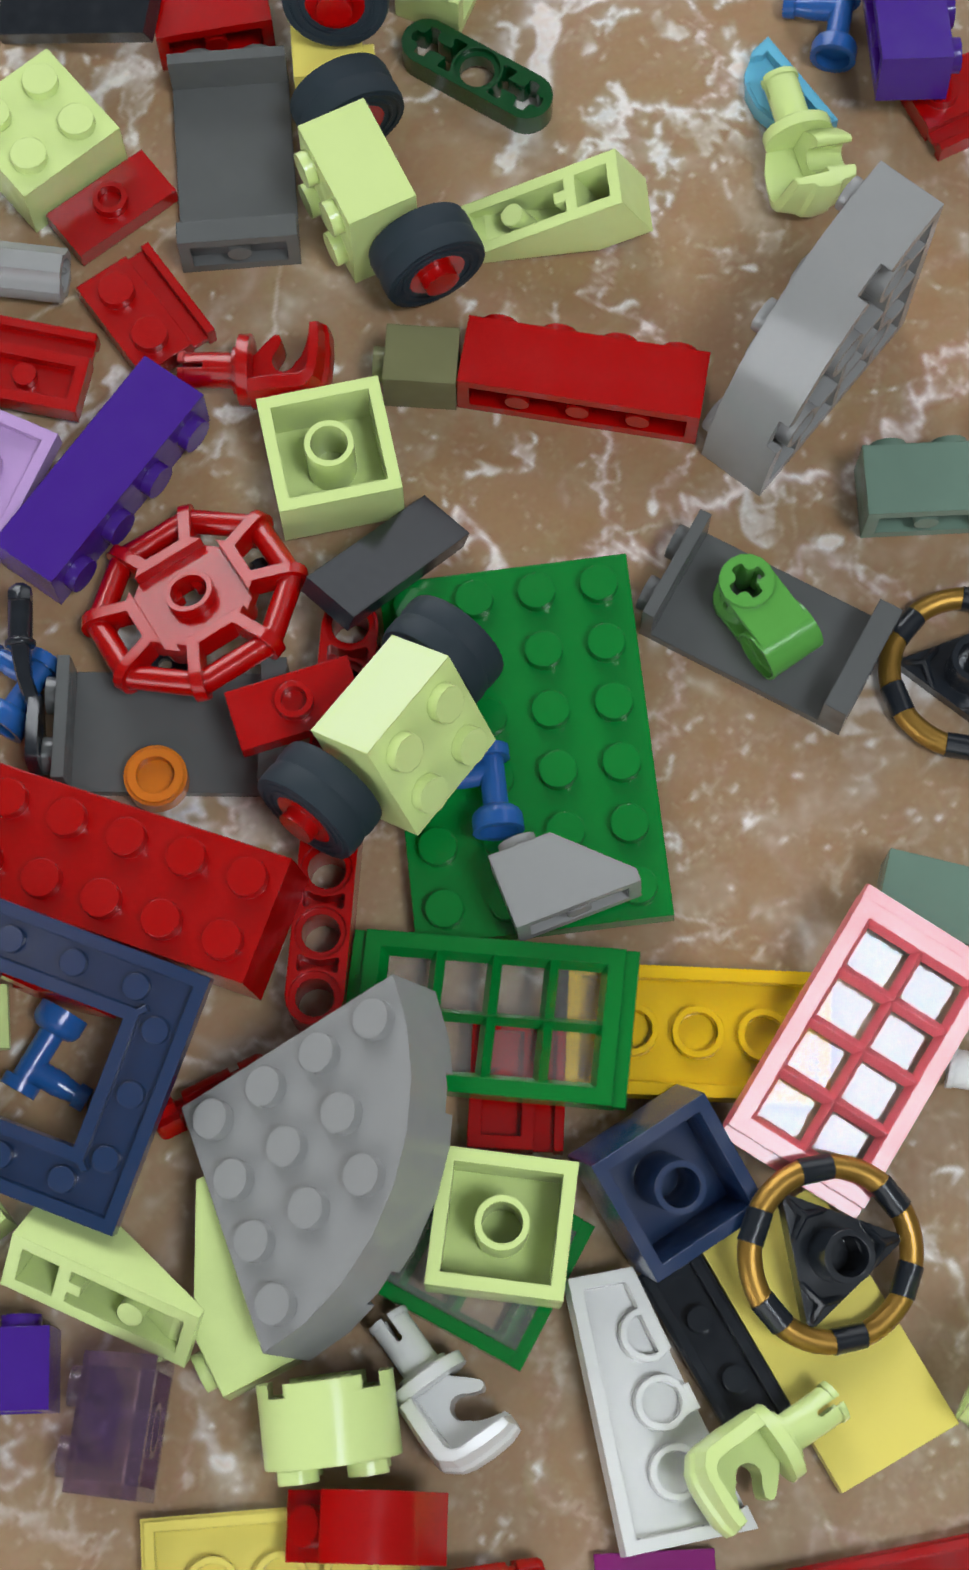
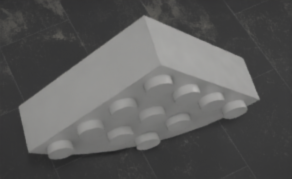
[701,161,944,496]
[181,974,453,1361]

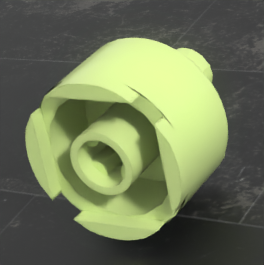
[256,1367,403,1487]

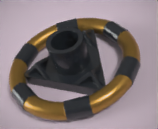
[878,586,969,760]
[737,1152,924,1356]

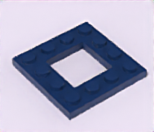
[0,898,214,1236]

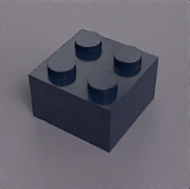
[567,1084,758,1283]

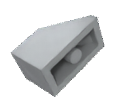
[488,832,642,941]

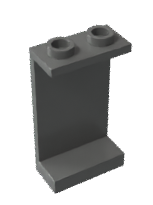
[166,44,302,273]
[635,509,903,735]
[41,655,290,797]

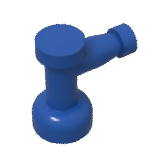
[782,0,861,73]
[0,644,57,743]
[457,740,525,841]
[0,998,94,1112]

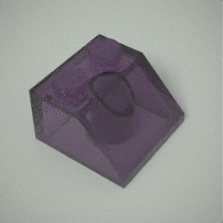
[55,1350,175,1504]

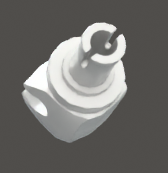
[369,1305,521,1475]

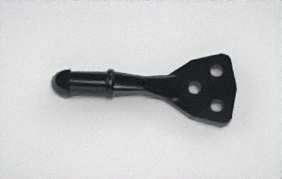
[4,582,47,777]

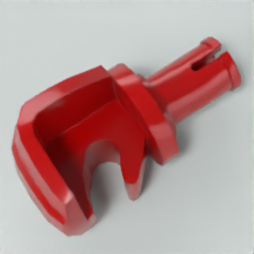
[177,321,335,410]

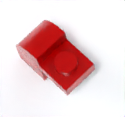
[285,1489,448,1566]

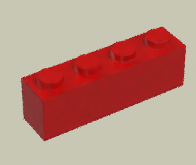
[456,314,711,444]

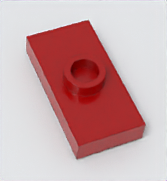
[46,149,179,266]
[224,655,355,758]

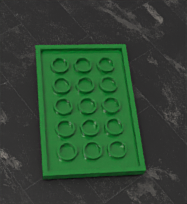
[382,553,674,940]

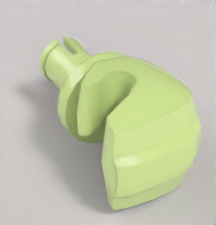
[760,66,856,217]
[684,1381,850,1538]

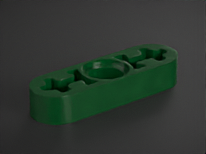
[401,19,553,134]

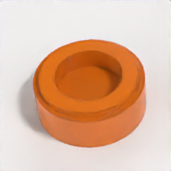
[123,745,190,812]

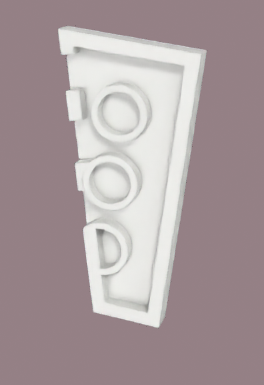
[565,1266,759,1558]

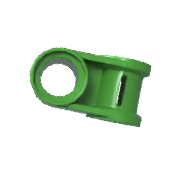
[712,554,824,681]

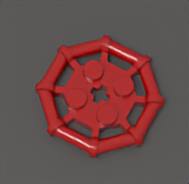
[81,503,308,703]

